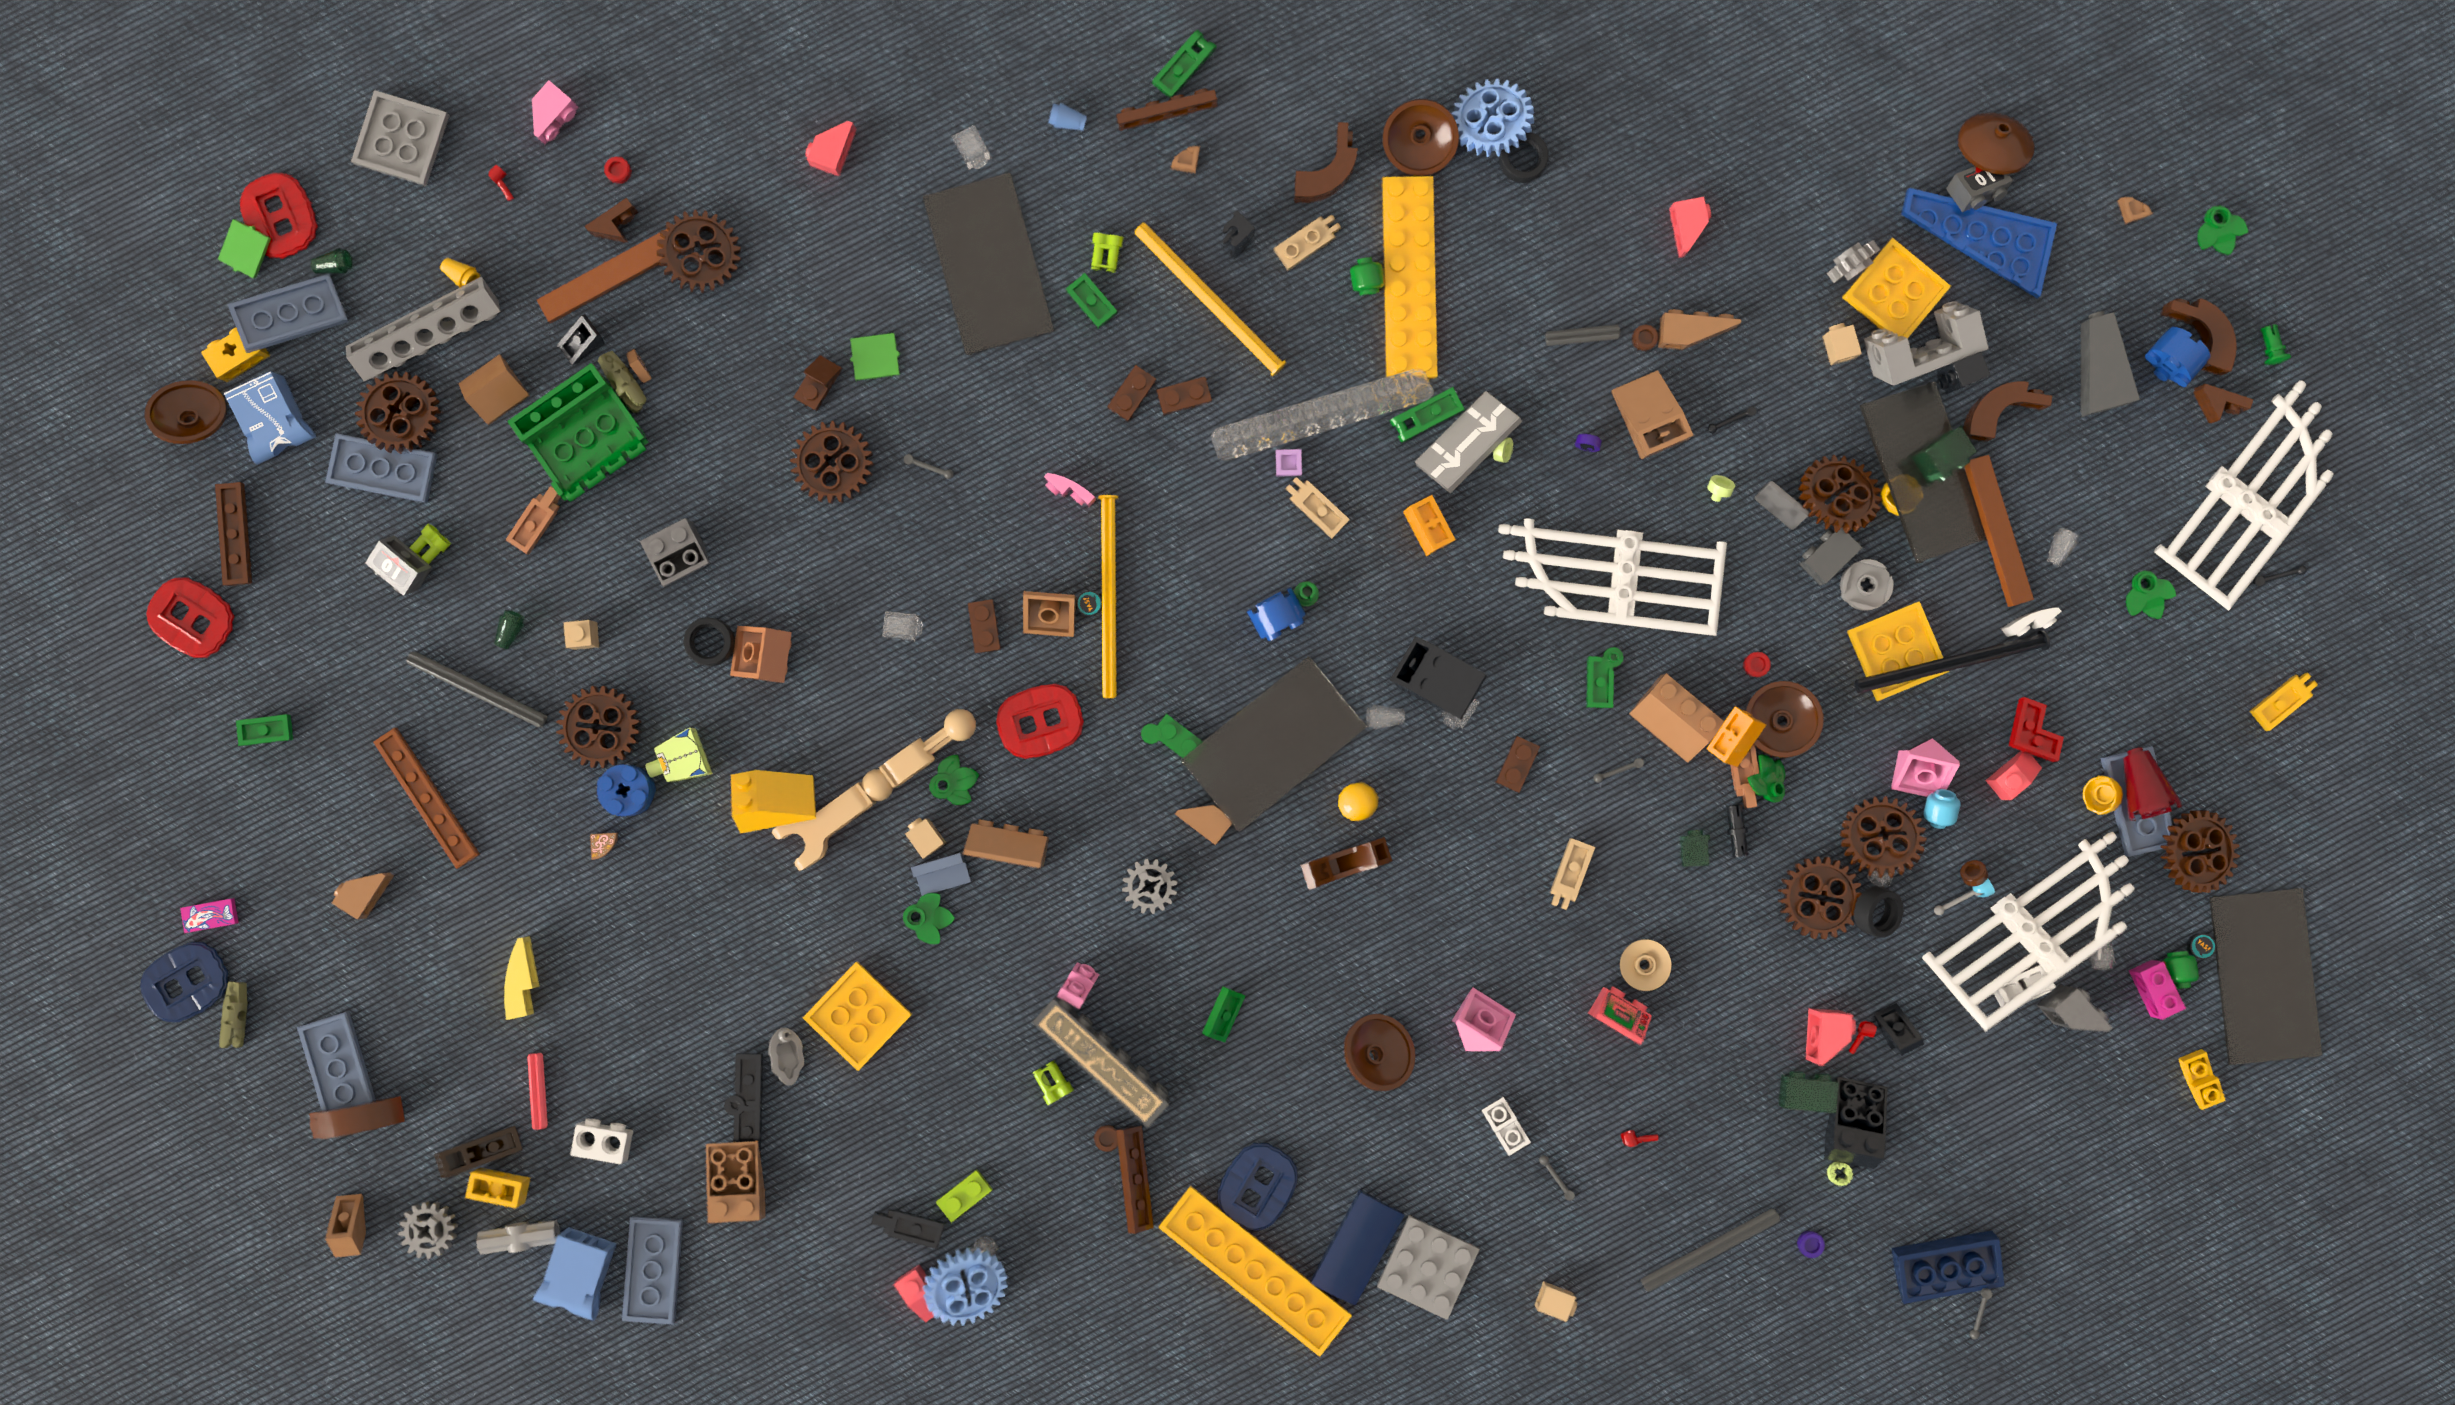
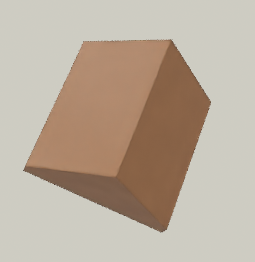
[458,354,530,425]
[1023,591,1077,637]

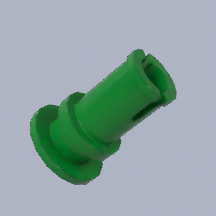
[2261,324,2291,365]
[1294,582,1319,607]

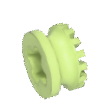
[1827,1161,1853,1186]

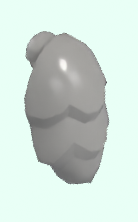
[768,1028,804,1086]

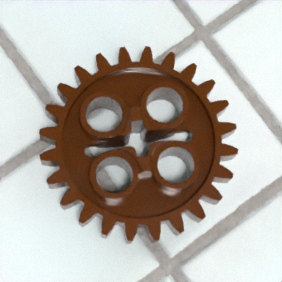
[657,209,741,293]
[355,371,442,454]
[790,421,874,504]
[1798,455,1882,533]
[556,686,642,768]
[1840,796,1927,878]
[2161,810,2240,893]
[1778,856,1862,939]

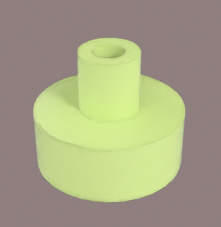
[1492,437,1513,463]
[1707,475,1735,502]

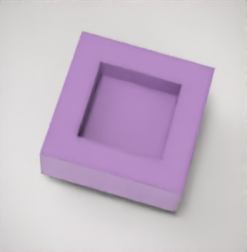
[1276,449,1302,476]

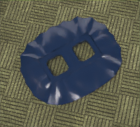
[140,942,228,1023]
[1217,1143,1298,1231]

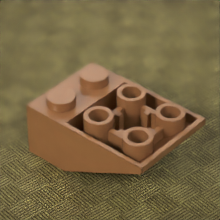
[1611,371,1694,460]
[706,1141,766,1223]

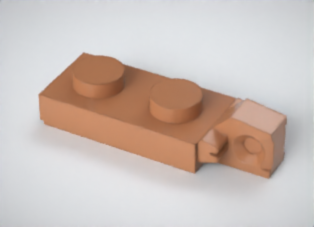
[506,486,561,555]
[1730,744,1760,809]

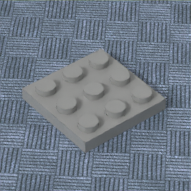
[351,90,449,186]
[1377,1215,1480,1320]

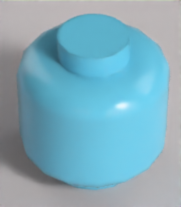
[1924,789,1961,829]

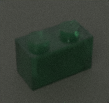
[1912,426,1977,483]
[1779,1071,1839,1113]

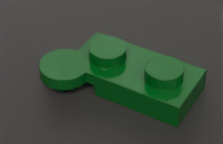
[1586,647,1624,708]
[1141,714,1207,765]

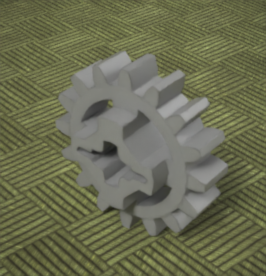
[1827,240,1880,283]
[1122,858,1178,914]
[398,1201,458,1259]

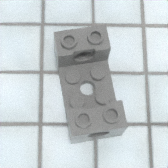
[1864,301,1988,386]

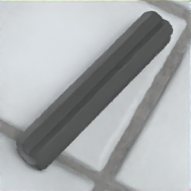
[1545,325,1620,346]

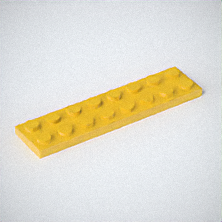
[1382,176,1437,379]
[1158,1185,1352,1357]

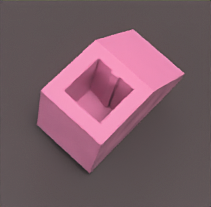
[532,81,578,144]

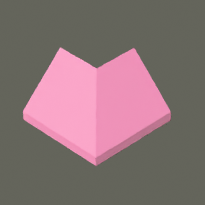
[1891,738,1960,797]
[1452,988,1516,1051]

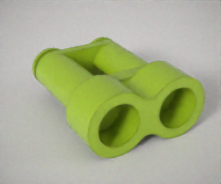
[1091,233,1123,273]
[409,523,451,564]
[1033,1060,1074,1105]

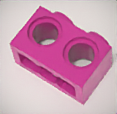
[2129,960,2186,1020]

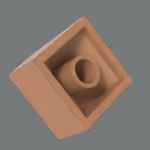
[730,626,792,683]

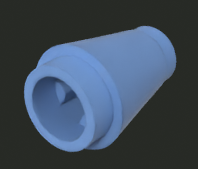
[1048,103,1087,131]

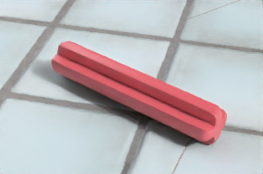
[528,1053,548,1130]

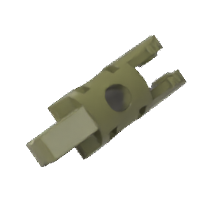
[598,351,647,414]
[219,982,248,1048]

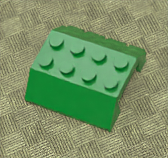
[507,363,649,502]

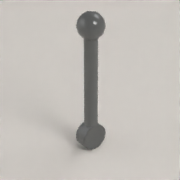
[903,454,954,479]
[1593,758,1644,783]
[1539,1155,1575,1201]
[1970,1288,1992,1339]

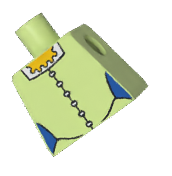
[646,728,713,782]

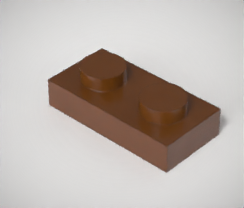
[1107,365,1157,422]
[1157,377,1212,415]
[968,599,1001,654]
[1495,736,1540,793]

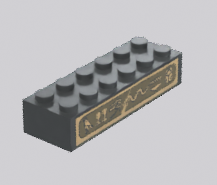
[1032,995,1170,1127]

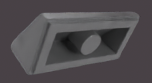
[1755,481,1809,530]

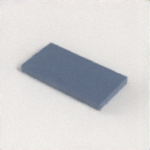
[227,274,348,353]
[325,433,438,503]
[2100,746,2173,857]
[297,1011,376,1111]
[622,1216,683,1324]

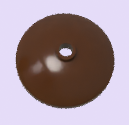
[1383,99,1459,176]
[1958,113,2035,174]
[144,380,227,444]
[1746,681,1823,758]
[1344,1014,1415,1091]

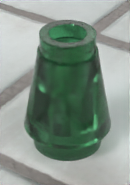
[311,248,353,274]
[494,610,525,649]

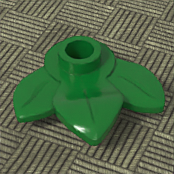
[2197,206,2248,255]
[2126,571,2176,619]
[1747,754,1785,803]
[929,755,979,806]
[903,893,955,944]

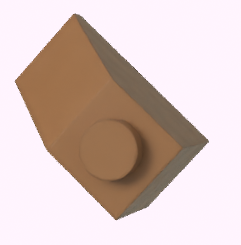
[1175,805,1234,845]
[332,873,394,920]
[325,1194,366,1257]

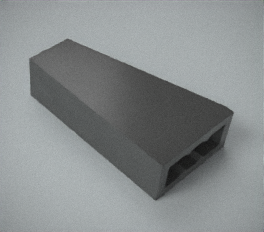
[2081,311,2140,417]

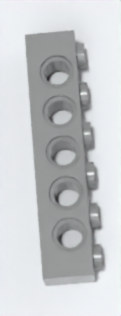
[345,277,500,381]

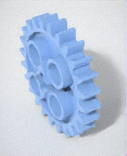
[1452,79,1534,157]
[923,1247,1008,1326]

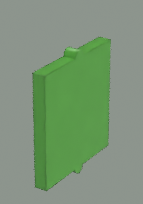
[218,219,271,278]
[850,333,900,381]

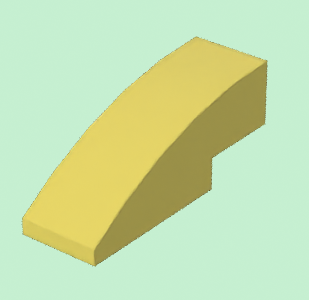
[504,936,539,1020]

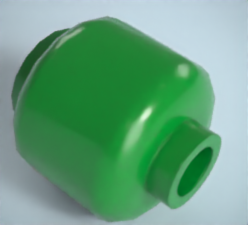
[1350,257,1385,296]
[2162,951,2199,989]

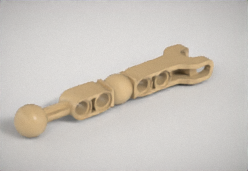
[772,709,976,871]

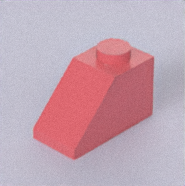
[806,121,856,176]
[1669,197,1711,257]
[1985,751,2042,800]
[894,1264,934,1322]

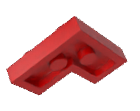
[2009,697,2064,762]

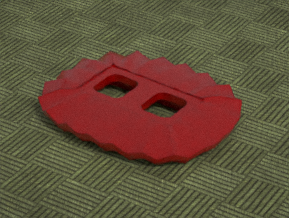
[240,173,318,259]
[147,577,234,658]
[996,683,1084,759]

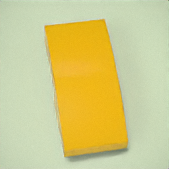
[2178,1049,2226,1110]

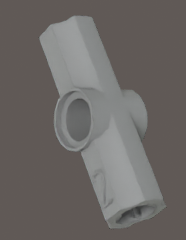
[476,1220,560,1254]

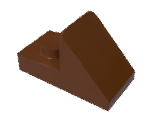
[585,198,638,243]
[793,355,842,412]
[2193,384,2254,424]

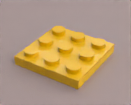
[1842,238,1951,338]
[1847,601,1949,701]
[803,961,912,1071]

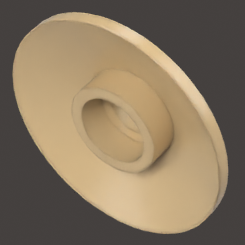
[1620,939,1671,991]

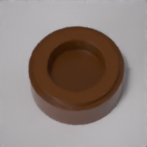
[1632,325,1659,351]
[1960,860,1988,886]
[1094,1125,1118,1152]

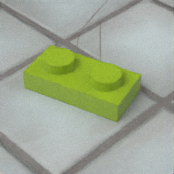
[936,1169,993,1223]

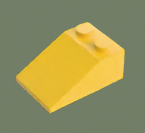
[731,770,816,833]

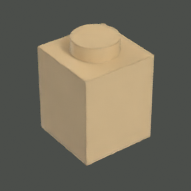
[1823,323,1862,365]
[564,620,599,650]
[905,818,946,859]
[1534,1281,1577,1322]

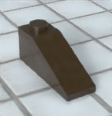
[434,1126,523,1178]

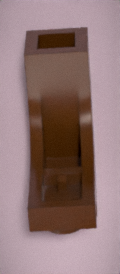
[1294,122,1358,203]
[2161,298,2237,376]
[1962,381,2052,442]
[1301,837,1392,890]
[309,1096,405,1139]

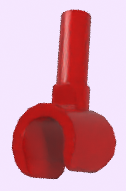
[488,165,514,201]
[1849,1021,1877,1054]
[1620,1130,1658,1147]

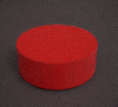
[604,157,632,184]
[1743,652,1771,678]

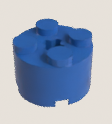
[2145,327,2211,387]
[1246,587,1306,641]
[597,765,656,816]

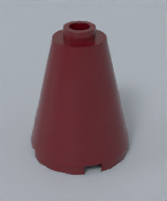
[2123,747,2182,821]

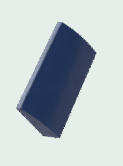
[1310,1189,1405,1306]
[1892,1230,2005,1304]

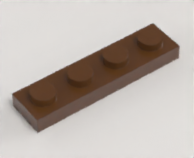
[1116,89,1217,131]
[215,482,252,586]
[1116,1125,1154,1233]

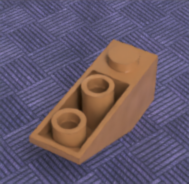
[1658,310,1741,350]

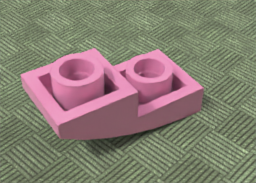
[1044,473,1096,507]
[1057,962,1099,1009]

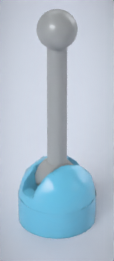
[1934,878,1995,915]

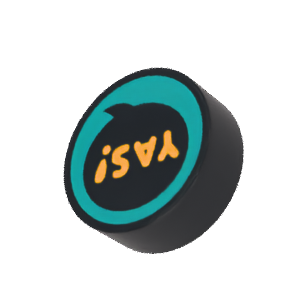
[1077,591,1102,617]
[2187,933,2216,959]

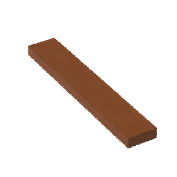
[537,229,682,323]
[1963,455,2034,607]
[373,728,480,869]

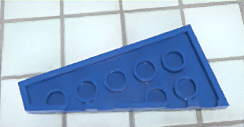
[1901,188,2057,298]

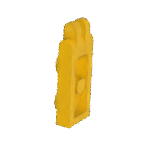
[2249,672,2318,731]

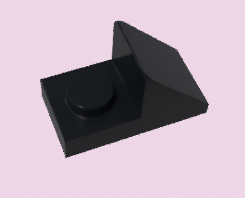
[557,314,605,365]
[1874,1003,1924,1056]

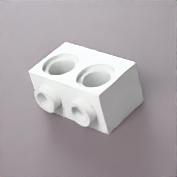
[1994,965,2056,1007]
[571,1118,633,1164]

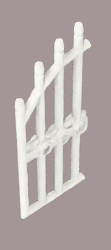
[2154,381,2333,610]
[1498,519,1727,636]
[1922,832,2134,1031]

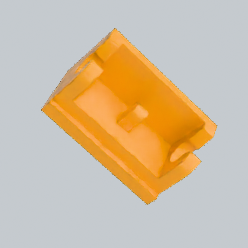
[1403,495,1456,556]
[1706,706,1766,767]

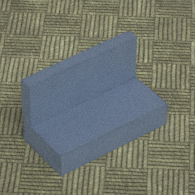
[911,853,971,896]

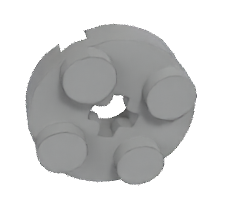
[1840,559,1894,611]

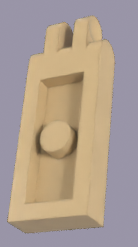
[1274,215,1341,271]
[1286,477,1350,539]
[1550,838,1595,910]

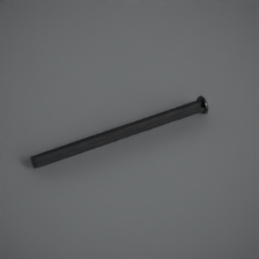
[1854,630,2050,693]

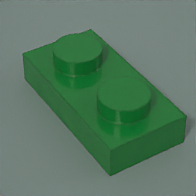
[1066,273,1118,329]
[236,714,293,746]
[1202,986,1245,1042]

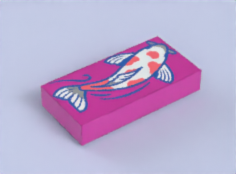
[180,898,239,933]

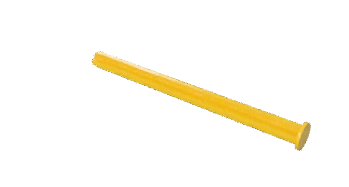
[1135,223,1287,377]
[1098,495,1118,698]

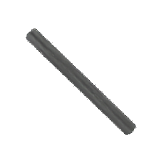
[406,651,548,728]
[1641,1209,1780,1292]

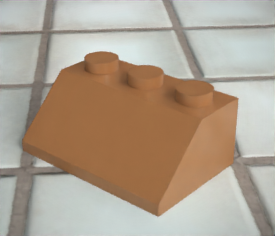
[1629,673,1724,763]
[963,819,1049,868]

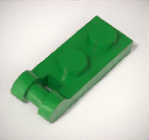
[1152,30,1217,98]
[1390,387,1465,443]

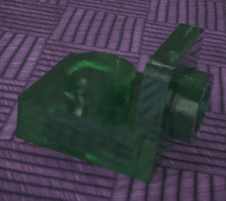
[1680,830,1710,867]

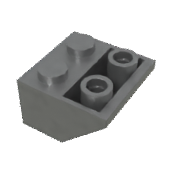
[640,518,710,587]
[2037,985,2112,1032]

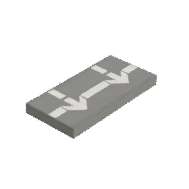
[1415,391,1522,493]

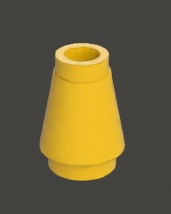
[440,258,480,288]

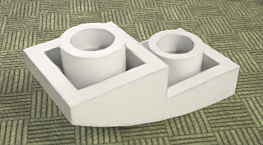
[2001,608,2062,637]
[1482,1097,1531,1156]

